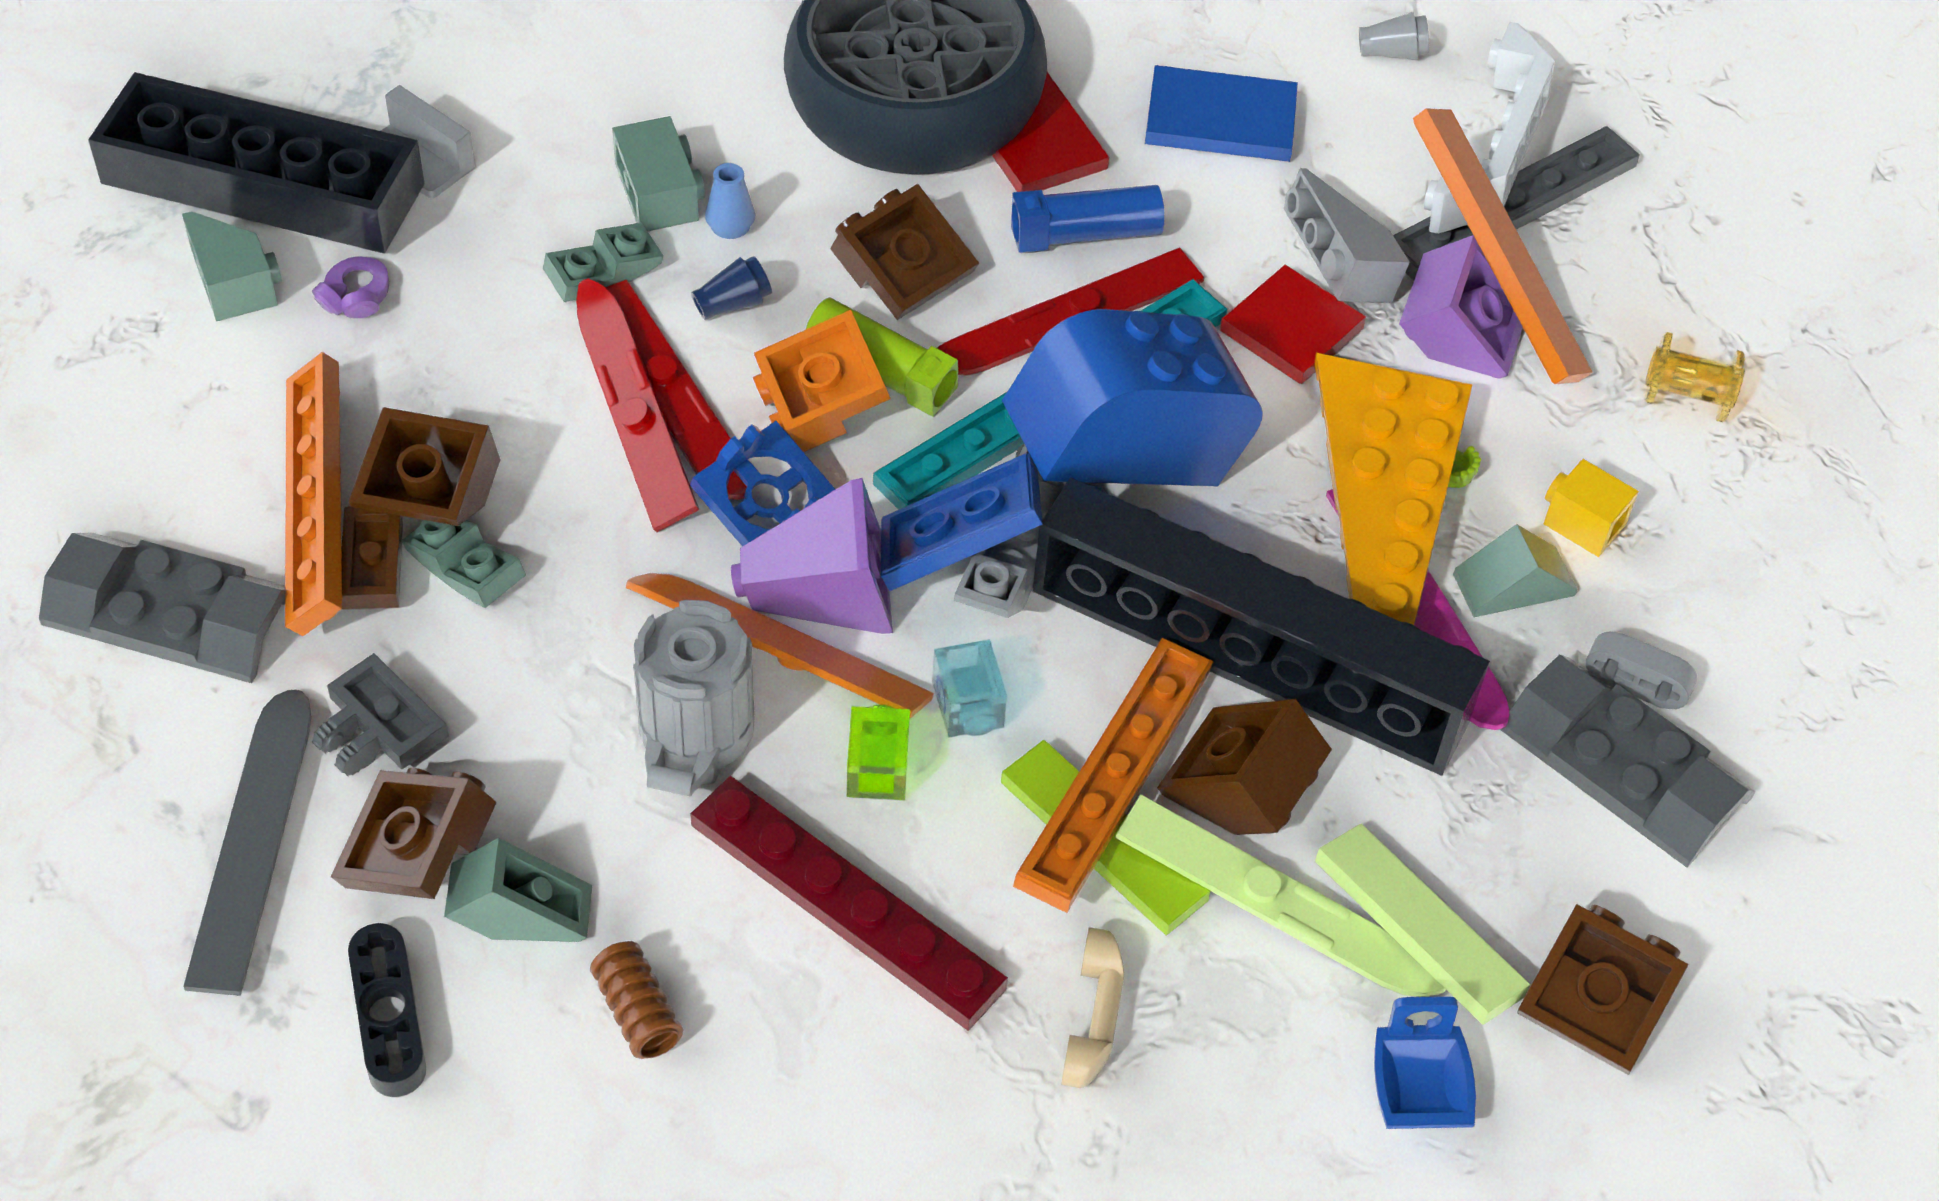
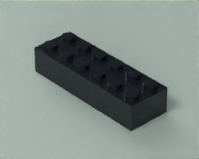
[88,72,425,254]

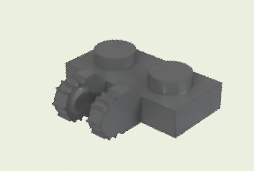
[312,653,449,777]

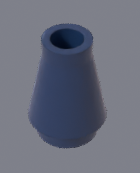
[691,256,772,320]

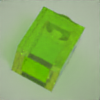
[846,705,910,800]

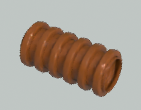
[590,941,684,1059]

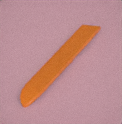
[626,573,934,719]

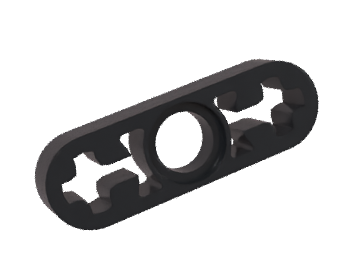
[348,923,426,1097]

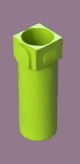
[806,297,958,417]

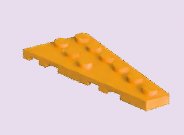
[1315,353,1472,625]

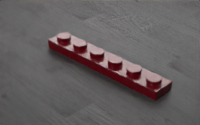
[690,775,1008,1031]

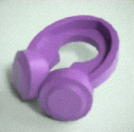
[312,256,389,318]

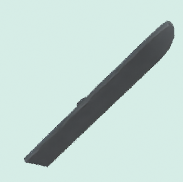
[183,690,312,996]

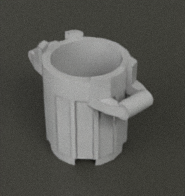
[633,600,754,797]

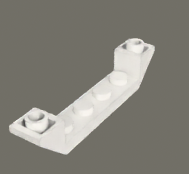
[1424,22,1555,234]

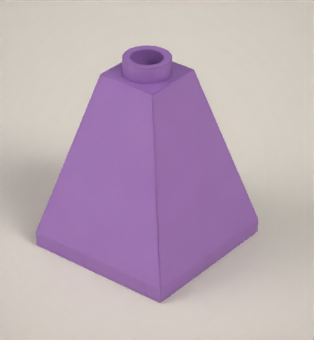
[731,478,893,634]

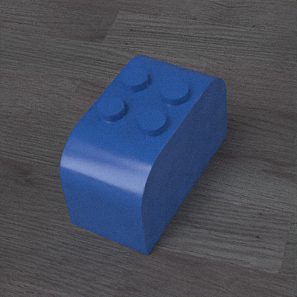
[1002,309,1263,487]

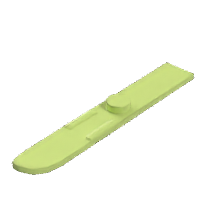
[1115,794,1446,997]

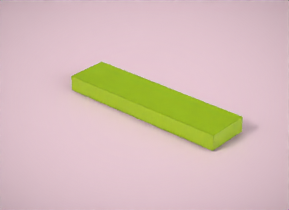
[1001,740,1211,936]

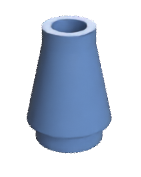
[705,163,756,239]

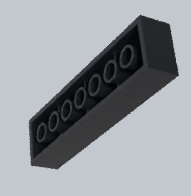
[1032,477,1490,776]

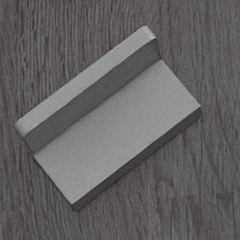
[381,85,475,198]

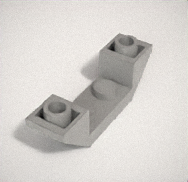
[954,444,1067,618]

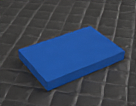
[1145,65,1298,162]
[881,453,1043,591]

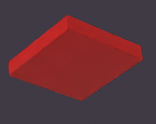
[1220,264,1366,384]

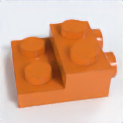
[753,310,891,452]

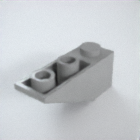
[1284,168,1410,303]

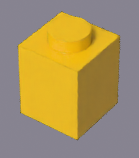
[1543,458,1639,557]

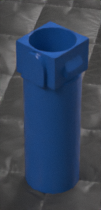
[1011,185,1165,253]

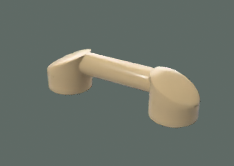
[1061,927,1124,1088]

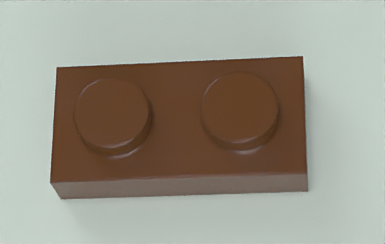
[341,506,403,610]

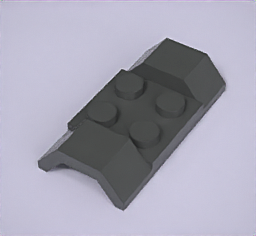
[39,533,286,683]
[1499,654,1756,868]

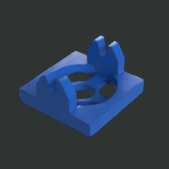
[690,421,836,547]

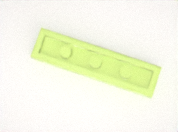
[1315,824,1530,1025]

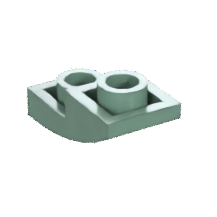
[543,222,663,302]
[401,520,526,608]

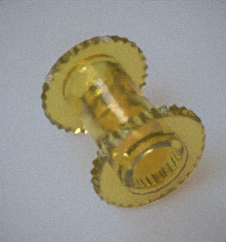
[1645,332,1745,422]

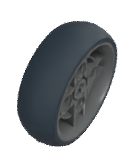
[783,0,1047,174]

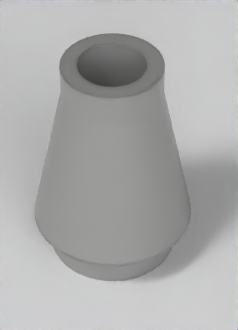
[1359,12,1429,60]

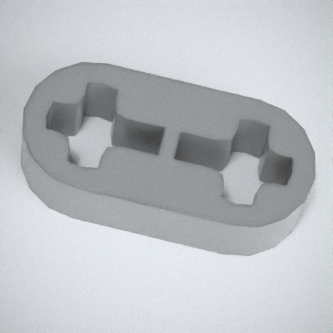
[1585,632,1697,709]

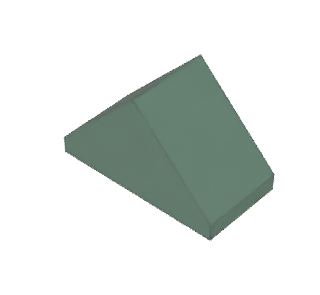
[1453,524,1577,617]

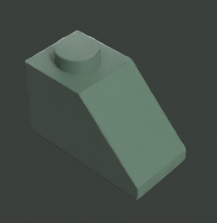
[182,211,282,322]
[444,838,592,942]

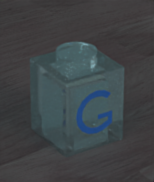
[932,639,1007,738]

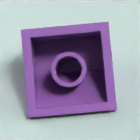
[1399,235,1523,379]

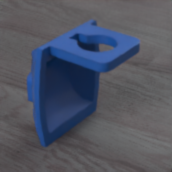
[1374,996,1476,1129]

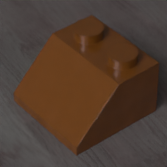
[348,407,501,526]
[1157,699,1332,835]

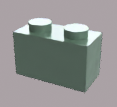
[612,116,705,231]

